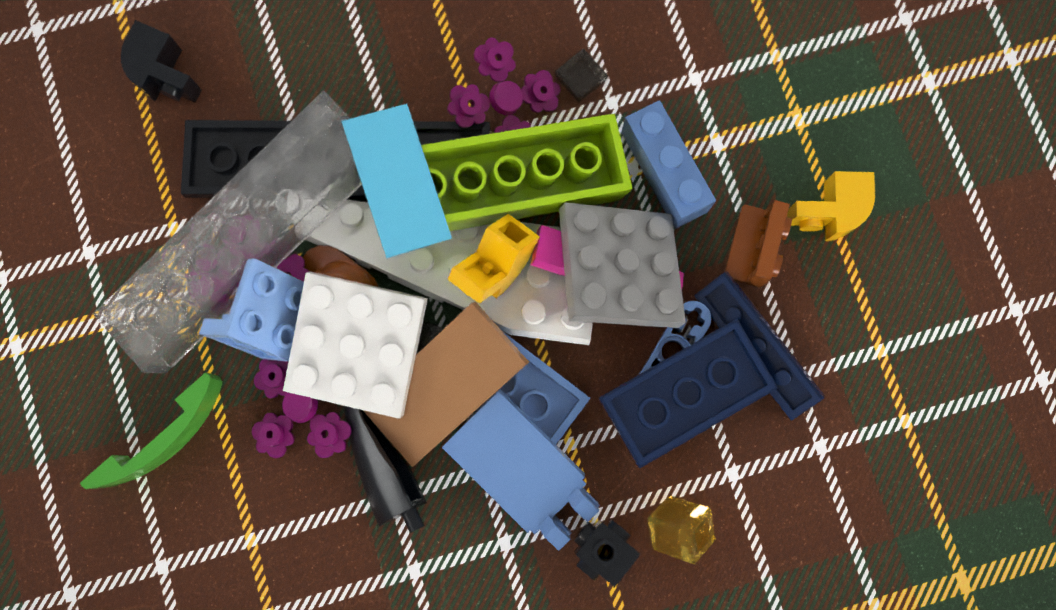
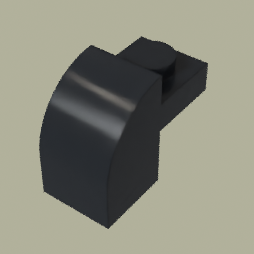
[121,20,202,103]

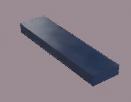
[694,271,825,421]

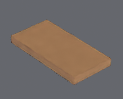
[363,301,529,467]

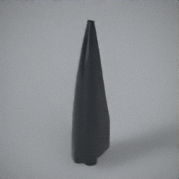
[343,405,427,533]

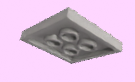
[559,202,686,328]

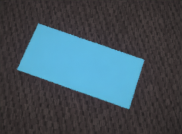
[341,104,452,258]

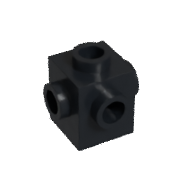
[574,520,641,587]

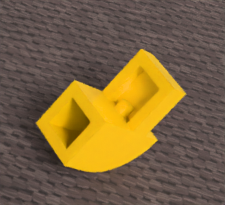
[787,171,875,241]
[447,214,540,304]

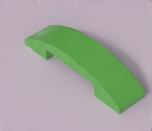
[80,372,223,489]

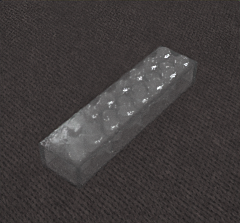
[93,90,362,374]

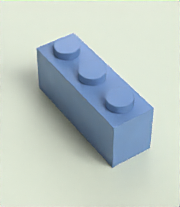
[621,100,716,229]

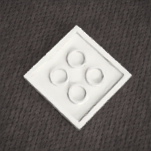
[283,272,428,419]

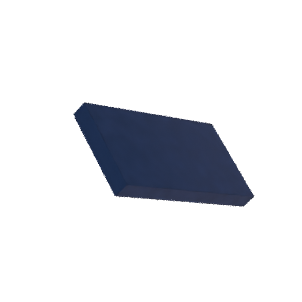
[599,319,778,468]

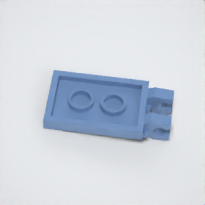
[476,331,590,444]
[442,389,599,551]

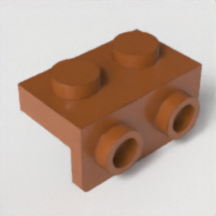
[724,200,792,288]

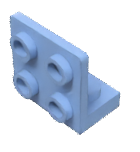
[199,259,304,361]

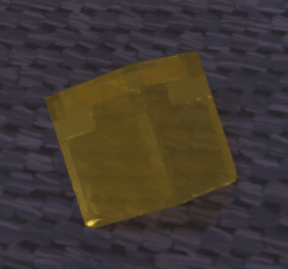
[648,496,715,565]

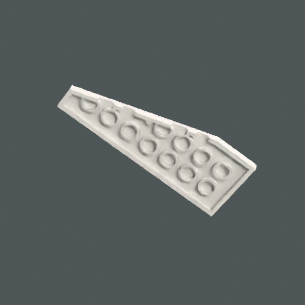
[291,197,593,345]

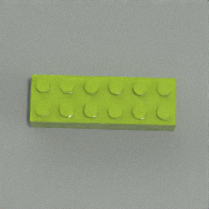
[421,113,633,231]

